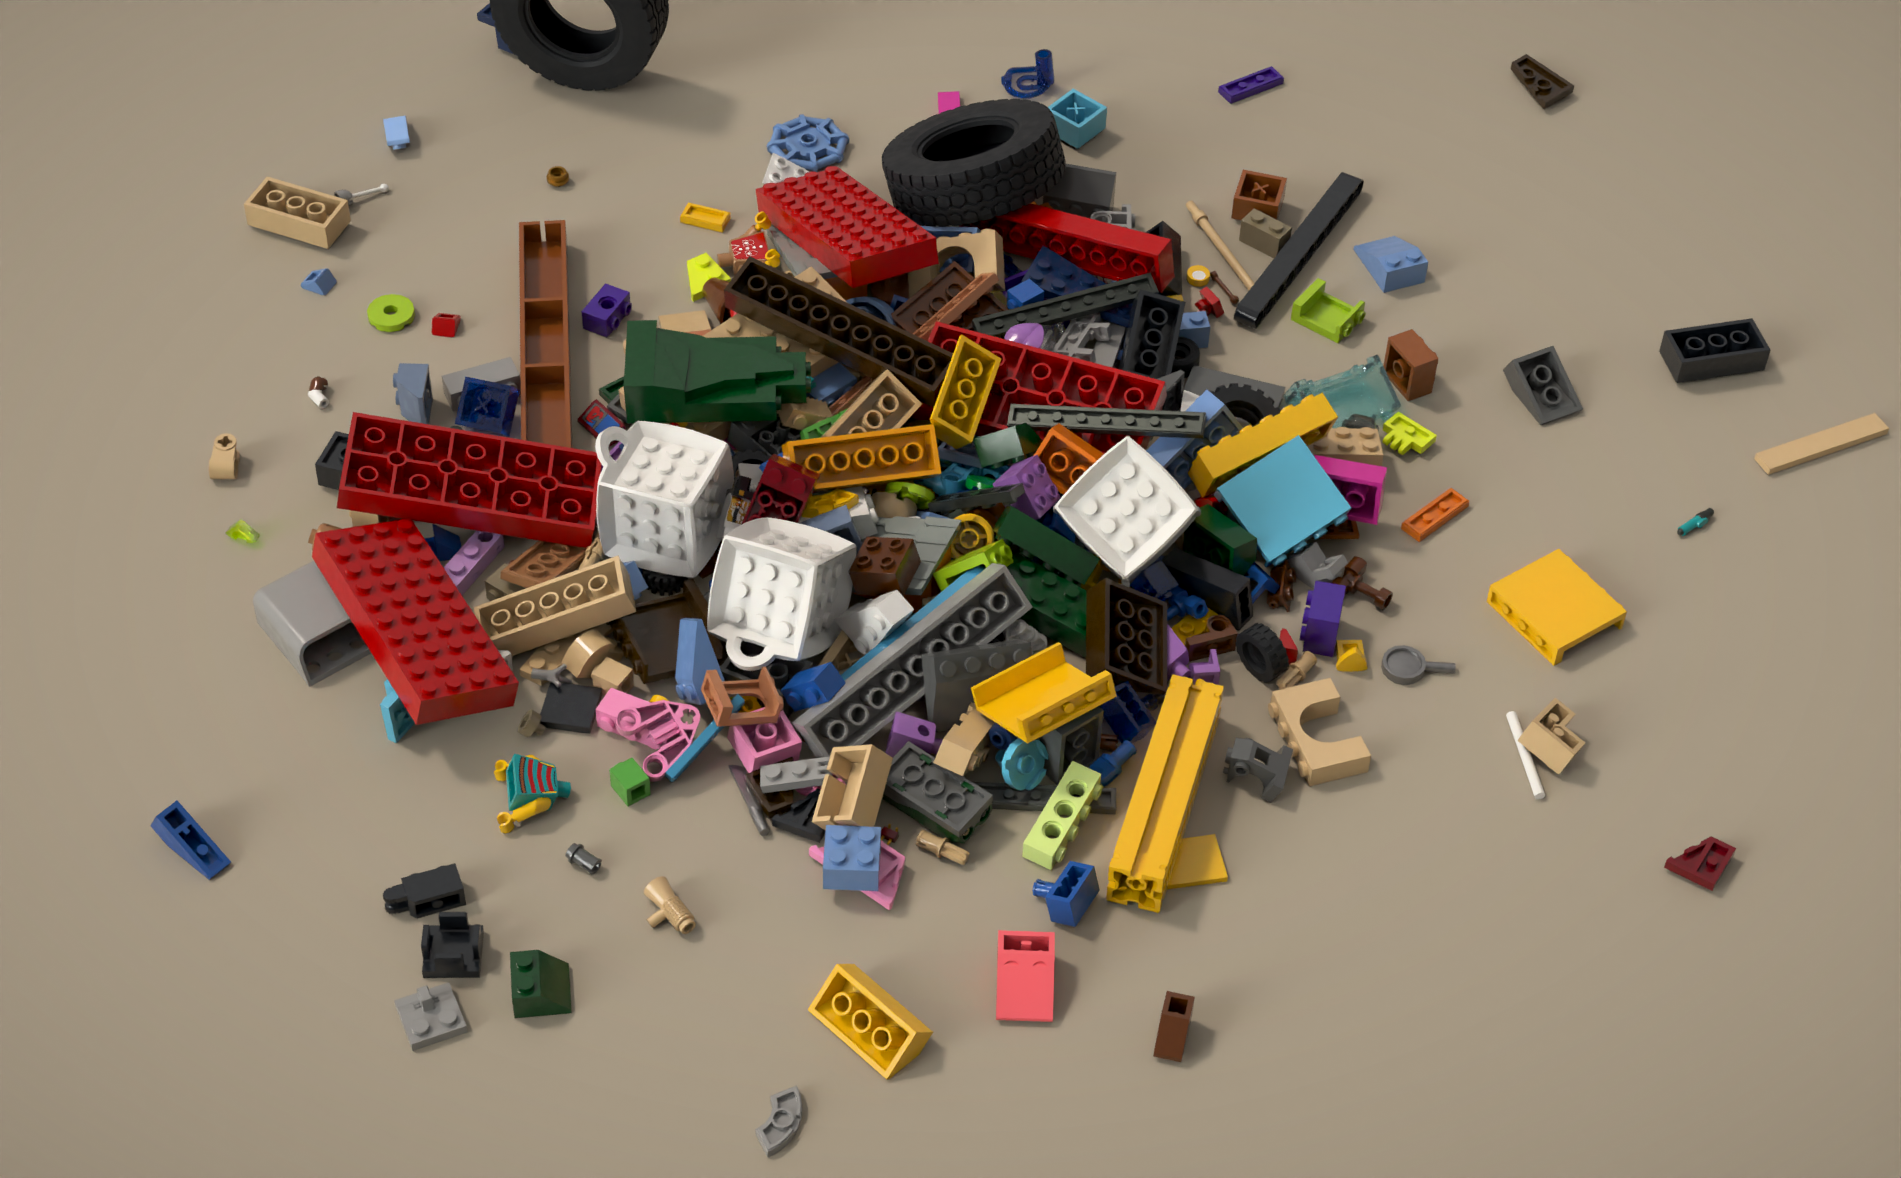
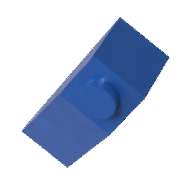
[150,800,231,880]

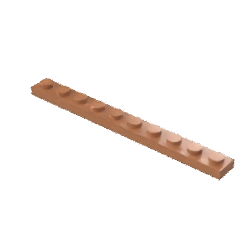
[829,272,999,416]

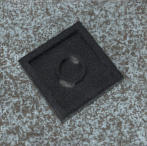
[540,682,602,734]

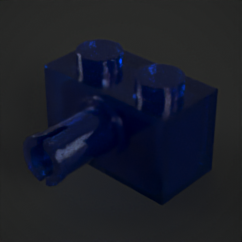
[1098,681,1158,744]

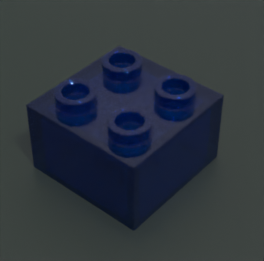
[455,376,520,437]

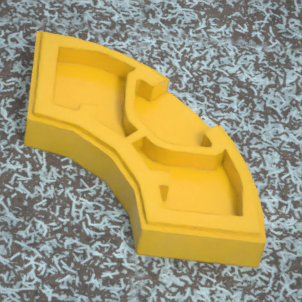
[802,488,859,518]

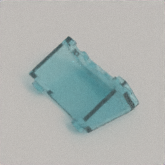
[1283,355,1401,428]

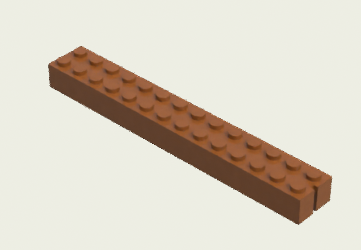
[519,220,572,448]

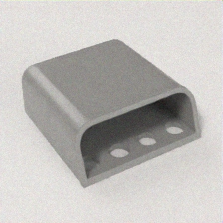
[253,561,371,687]

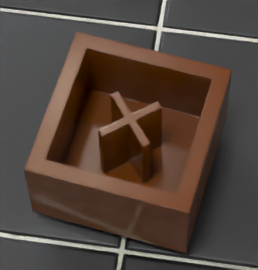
[848,537,921,597]

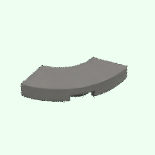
[755,1085,802,1157]

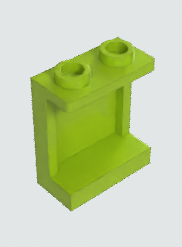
[1291,278,1366,343]
[933,539,1013,592]

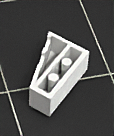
[834,590,914,655]

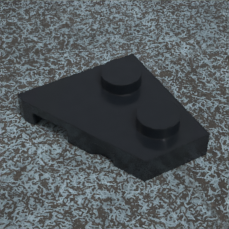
[772,788,826,843]

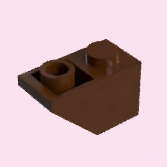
[1153,991,1195,1062]

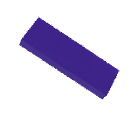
[1218,66,1284,104]

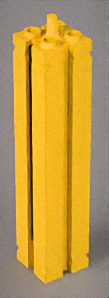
[1106,674,1224,913]

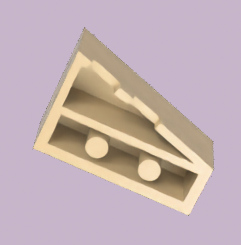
[934,702,995,776]

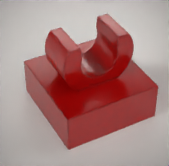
[1195,286,1224,318]

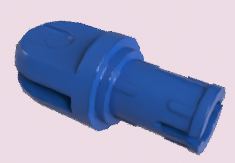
[1089,740,1137,788]

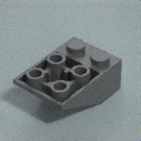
[727,414,801,456]

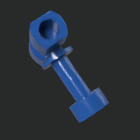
[1165,586,1209,621]

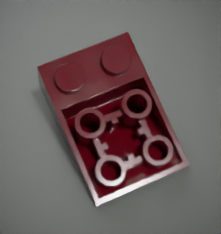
[741,454,821,525]

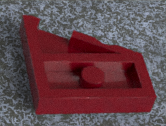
[1664,836,1736,891]

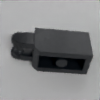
[383,863,466,919]

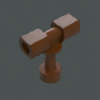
[1331,556,1393,610]

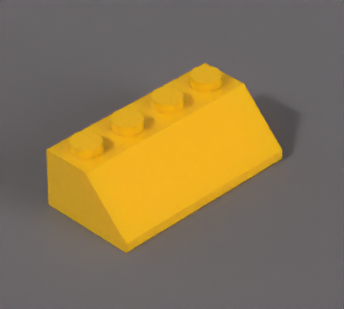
[930,335,1001,449]
[808,964,933,1079]

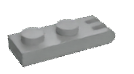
[760,757,833,793]

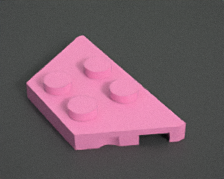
[809,841,905,910]

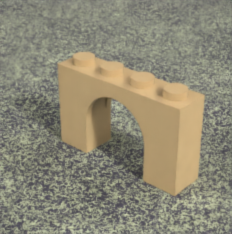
[908,229,1005,298]
[1268,678,1371,786]

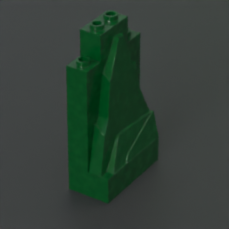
[624,320,811,424]

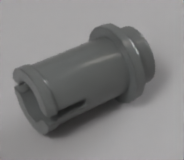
[565,843,602,875]

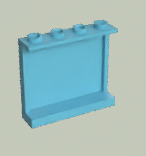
[1214,435,1351,568]

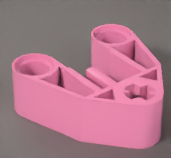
[615,700,700,782]

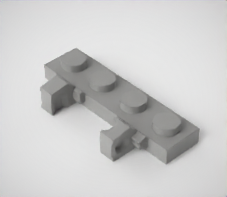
[1052,312,1112,363]

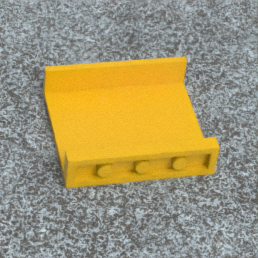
[971,642,1117,744]

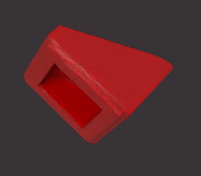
[432,313,461,337]
[1279,628,1298,665]

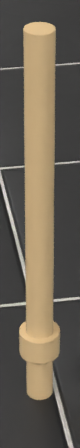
[1186,200,1255,291]

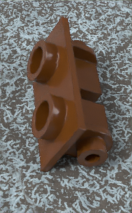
[1267,559,1296,612]

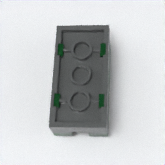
[882,741,993,843]

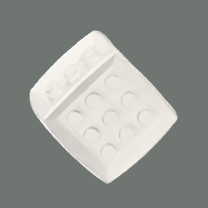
[595,421,734,578]
[1053,436,1201,587]
[707,517,856,671]

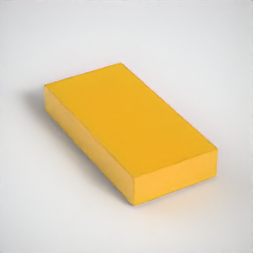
[680,202,731,233]

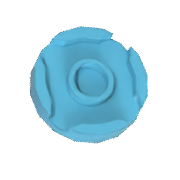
[995,738,1048,790]

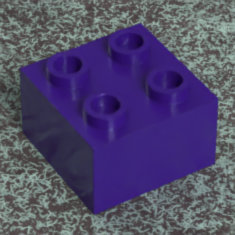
[1299,580,1346,657]

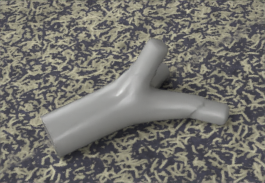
[531,664,572,688]

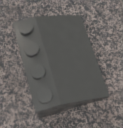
[921,639,1032,732]

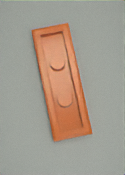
[1401,488,1469,542]

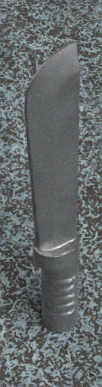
[728,765,770,836]

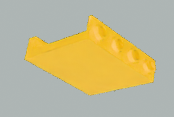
[1487,549,1627,666]

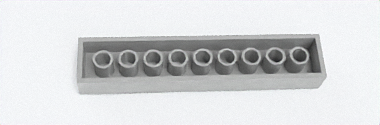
[792,563,1032,758]

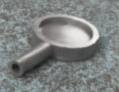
[1381,645,1455,685]

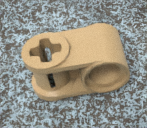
[209,433,240,479]

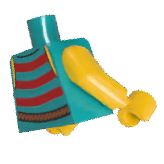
[494,754,571,833]

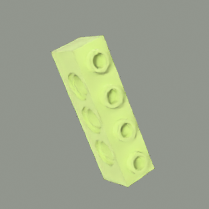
[1022,761,1103,870]

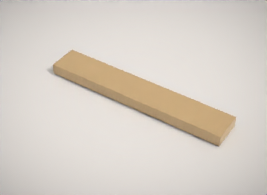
[1754,413,1889,475]

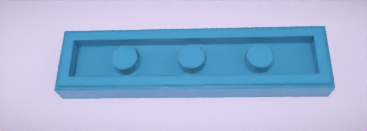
[665,694,745,782]

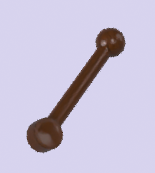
[1210,271,1239,304]

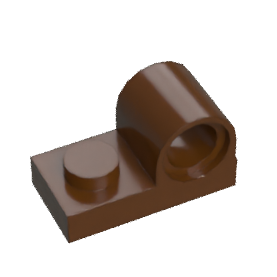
[1185,615,1238,662]

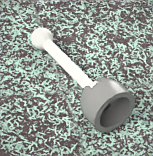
[334,183,389,206]

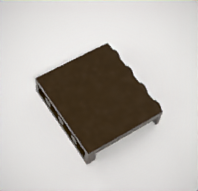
[606,579,728,684]

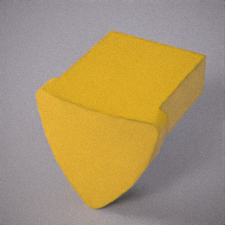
[1335,640,1368,672]

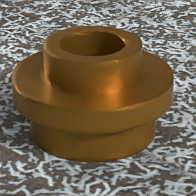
[546,166,569,187]

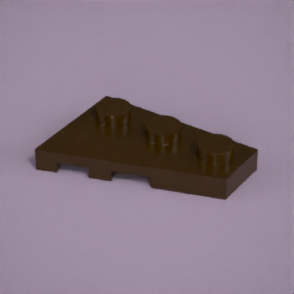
[1511,54,1574,109]

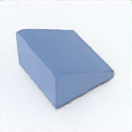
[300,268,337,295]

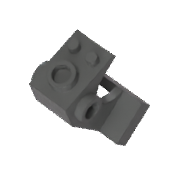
[1223,738,1293,803]

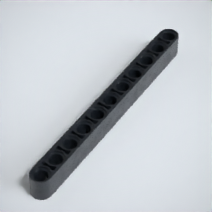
[1234,172,1364,329]

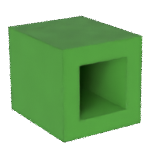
[609,758,651,806]

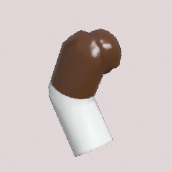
[308,376,329,409]

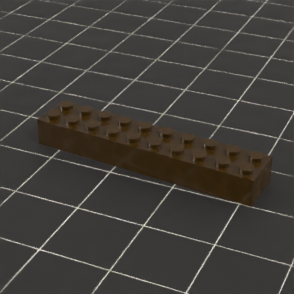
[724,256,953,408]

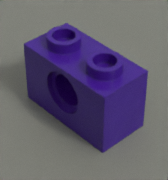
[581,283,632,338]

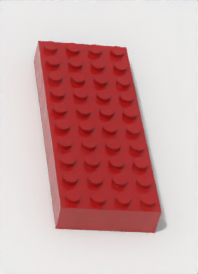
[756,166,939,288]
[910,321,1167,454]
[337,412,602,548]
[312,518,519,725]

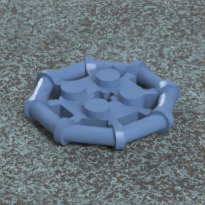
[766,114,850,172]

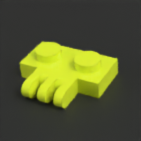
[1382,411,1437,455]

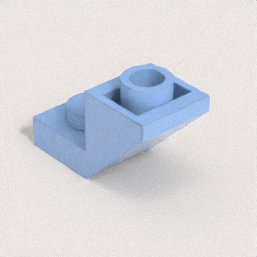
[383,115,410,150]

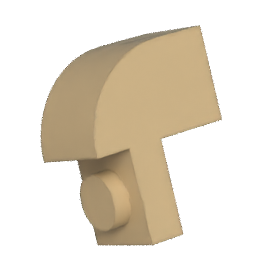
[561,629,624,678]

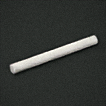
[1506,711,1545,799]

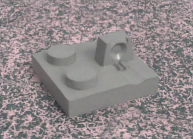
[394,982,468,1051]

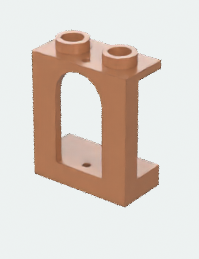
[701,667,784,727]

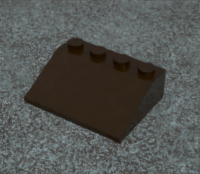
[1086,578,1167,695]

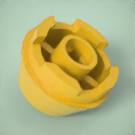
[951,514,994,559]

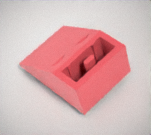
[996,930,1055,1022]

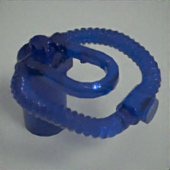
[1001,49,1055,99]

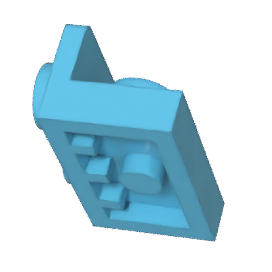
[380,679,415,743]

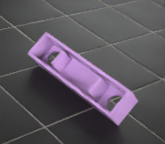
[444,531,505,595]

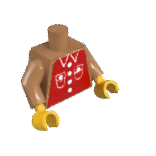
[717,211,780,276]

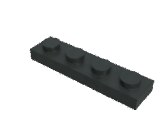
[928,483,1025,515]

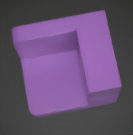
[1188,649,1220,685]

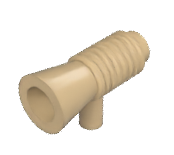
[644,876,696,934]

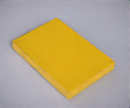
[1167,834,1228,890]

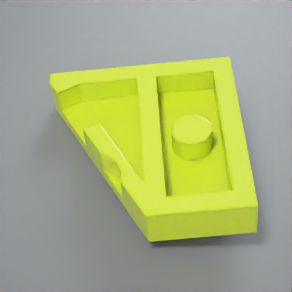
[687,253,731,302]

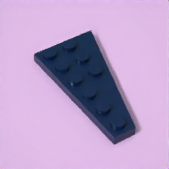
[1021,246,1133,328]

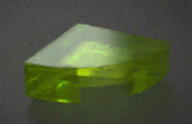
[225,519,260,543]

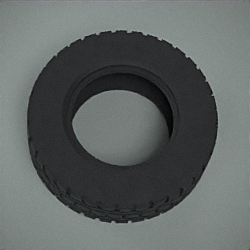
[490,0,669,91]
[882,99,1066,227]

